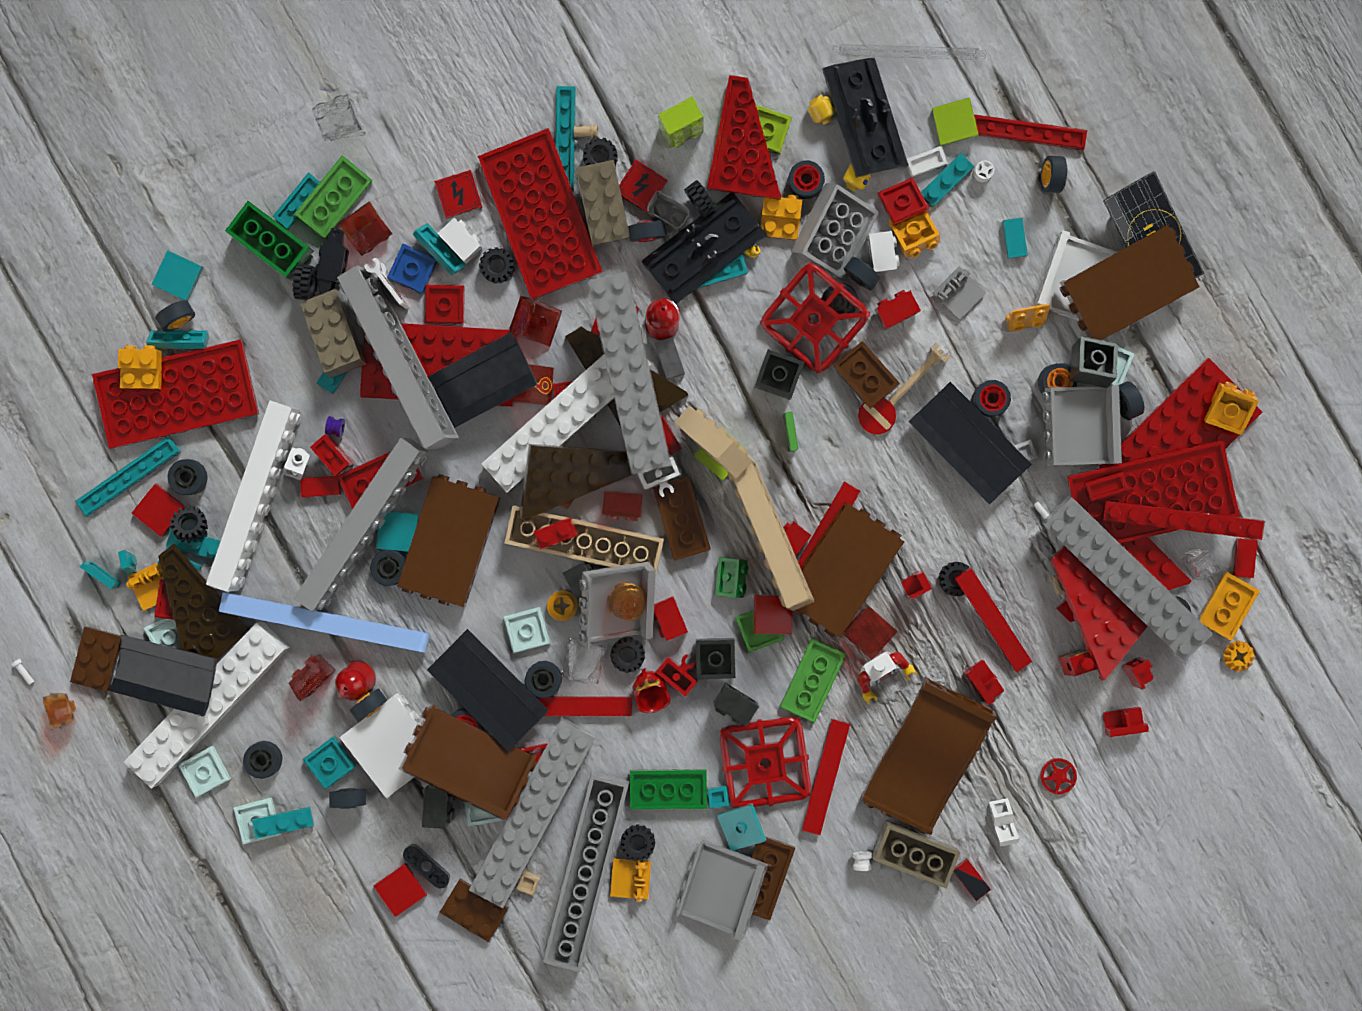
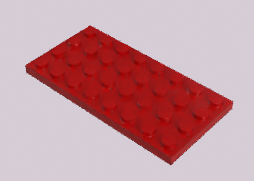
[478,128,603,300]
[360,323,518,407]
[92,339,259,449]
[1098,358,1263,468]
[1067,440,1240,543]

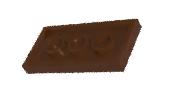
[652,476,711,561]
[751,836,795,920]

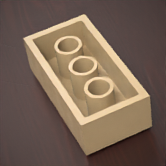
[674,406,752,478]

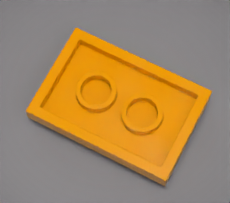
[1198,571,1260,641]

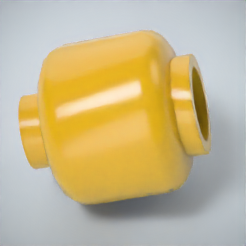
[807,94,835,125]
[843,164,871,192]

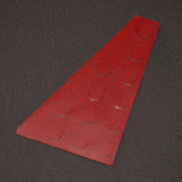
[707,75,781,200]
[1056,537,1192,622]
[1050,546,1148,681]

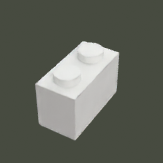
[438,218,483,264]
[867,231,900,274]

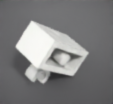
[638,457,680,497]

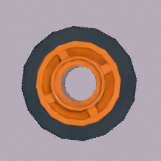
[1038,363,1077,394]

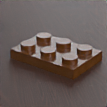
[833,341,900,409]
[70,626,121,692]
[439,878,509,942]

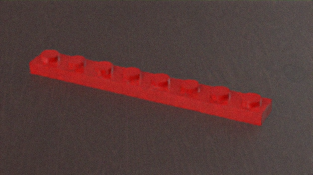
[1102,500,1265,540]

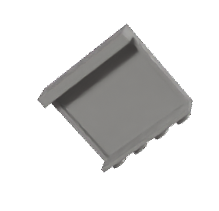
[1042,385,1122,466]
[579,562,656,650]
[675,840,768,941]

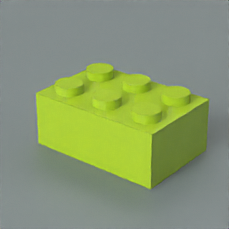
[658,96,704,148]

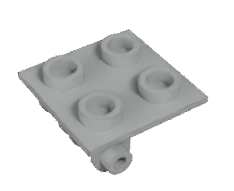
[932,266,986,320]

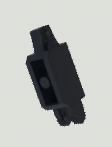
[315,228,350,294]

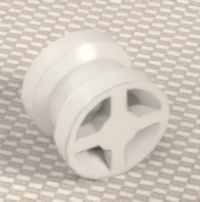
[973,160,995,183]
[853,852,872,871]

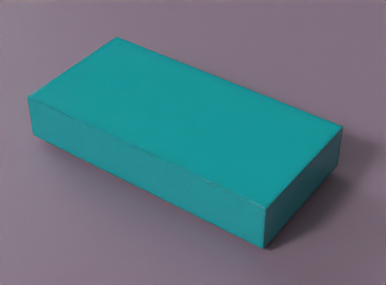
[1002,217,1028,259]
[80,561,121,589]

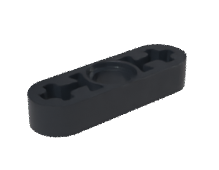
[403,844,450,889]

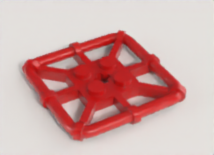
[760,262,870,374]
[720,717,811,808]

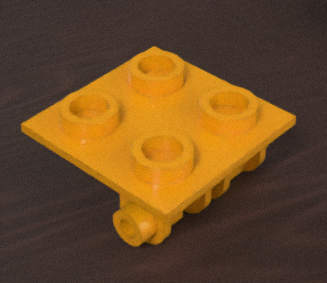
[1005,303,1050,331]
[126,563,164,611]
[610,858,651,902]

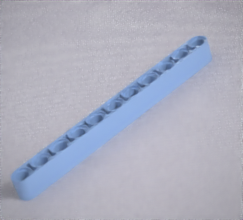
[219,592,430,653]

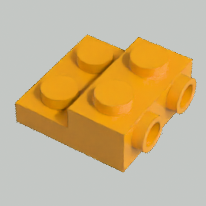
[761,195,802,240]
[888,212,940,258]
[118,345,162,389]
[1204,382,1259,435]

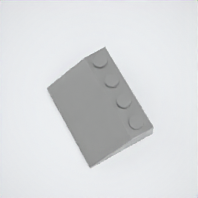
[791,183,879,280]

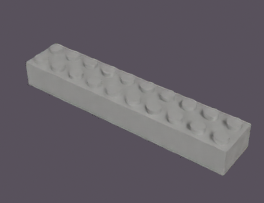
[337,266,459,449]
[588,272,671,474]
[293,438,428,612]
[1041,496,1213,661]
[469,717,596,908]
[543,771,629,972]

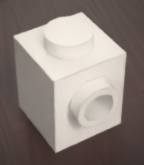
[282,447,310,480]

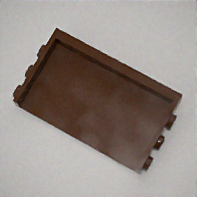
[1059,225,1200,340]
[398,474,501,607]
[794,502,905,637]
[399,704,537,820]

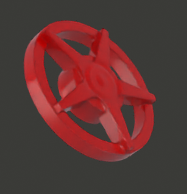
[1040,758,1077,794]

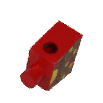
[1058,647,1097,676]

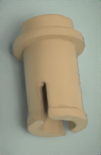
[574,124,598,139]

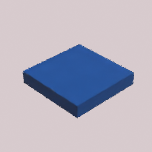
[387,243,438,295]

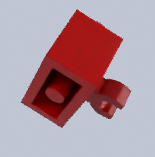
[655,654,698,697]

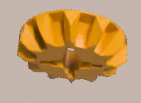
[547,590,578,621]
[1223,641,1255,672]

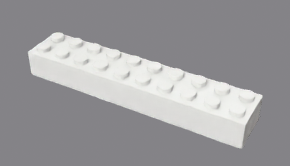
[481,354,652,493]
[206,400,302,592]
[124,621,290,789]

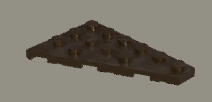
[565,326,688,427]
[519,444,636,520]
[158,543,250,659]

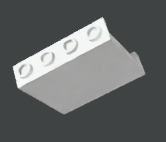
[1034,230,1117,321]
[340,693,421,799]

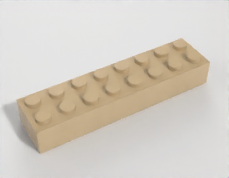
[727,455,815,611]
[505,506,664,577]

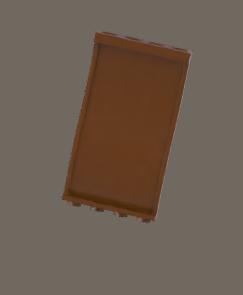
[862,677,997,835]

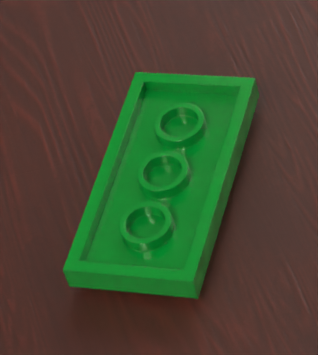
[630,769,707,809]

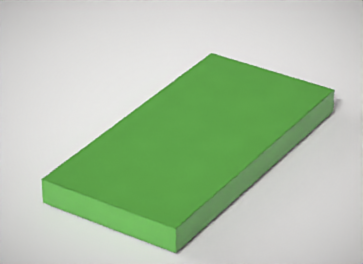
[294,155,373,239]
[779,637,846,723]

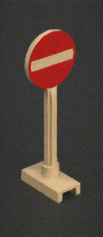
[858,343,951,435]

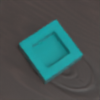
[118,550,137,574]
[707,785,729,809]

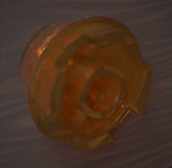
[607,582,645,621]
[43,693,77,730]

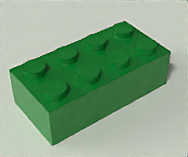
[225,201,314,281]

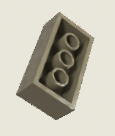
[576,160,630,245]
[300,289,367,378]
[872,820,961,889]

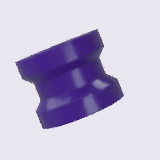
[325,416,345,437]

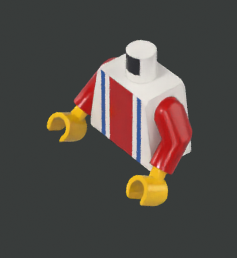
[857,651,917,705]

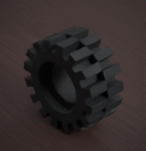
[583,137,618,166]
[684,180,717,217]
[479,247,515,284]
[292,264,317,300]
[170,506,208,543]
[938,562,969,597]
[610,637,645,673]
[621,824,655,862]

